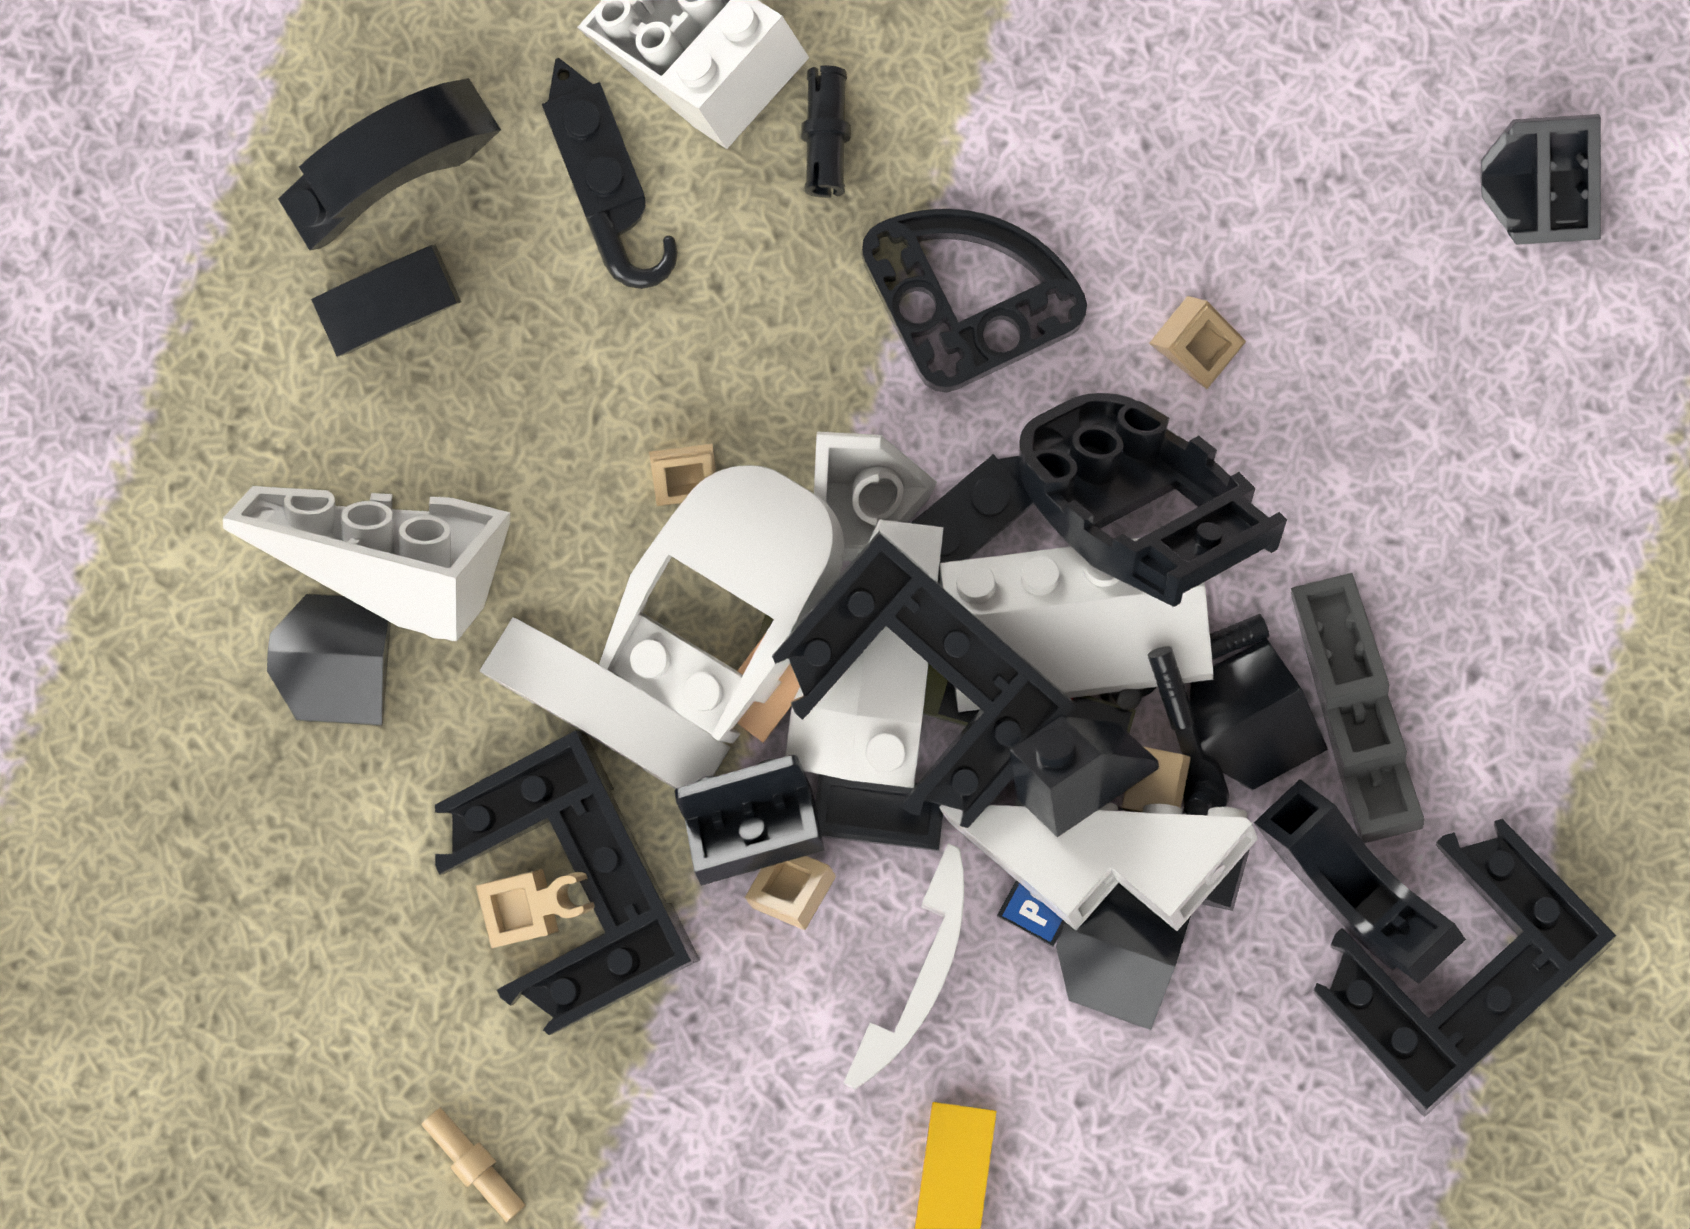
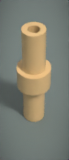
[421,1107,526,1223]

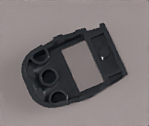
[1019,393,1287,607]

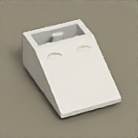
[577,0,809,149]

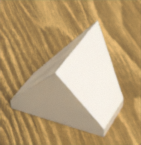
[814,432,937,561]

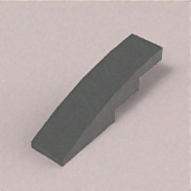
[1291,573,1424,844]

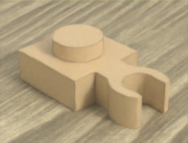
[476,869,595,948]

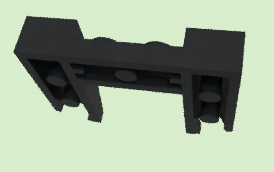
[772,530,1077,828]
[435,730,700,1035]
[1314,819,1616,1117]

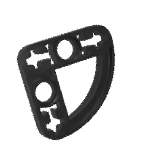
[862,209,1087,393]

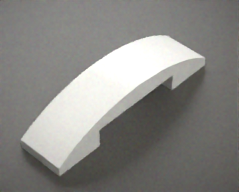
[480,617,731,789]
[844,843,964,1090]

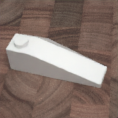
[223,486,510,642]
[786,519,943,788]

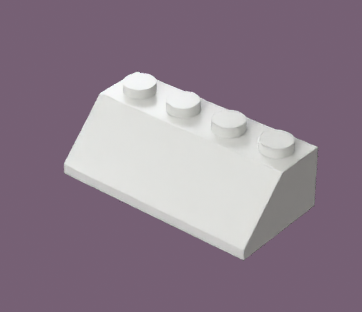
[940,538,1213,712]

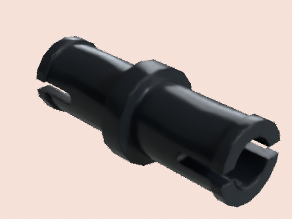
[801,65,851,198]

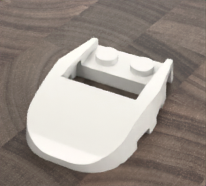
[599,465,845,744]

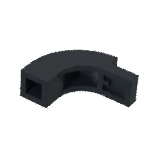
[278,78,501,251]
[1253,779,1466,984]

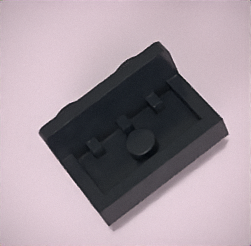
[674,755,825,886]

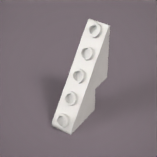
[939,799,1258,931]

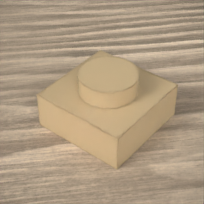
[744,856,836,930]

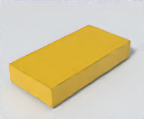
[914,1102,997,1229]

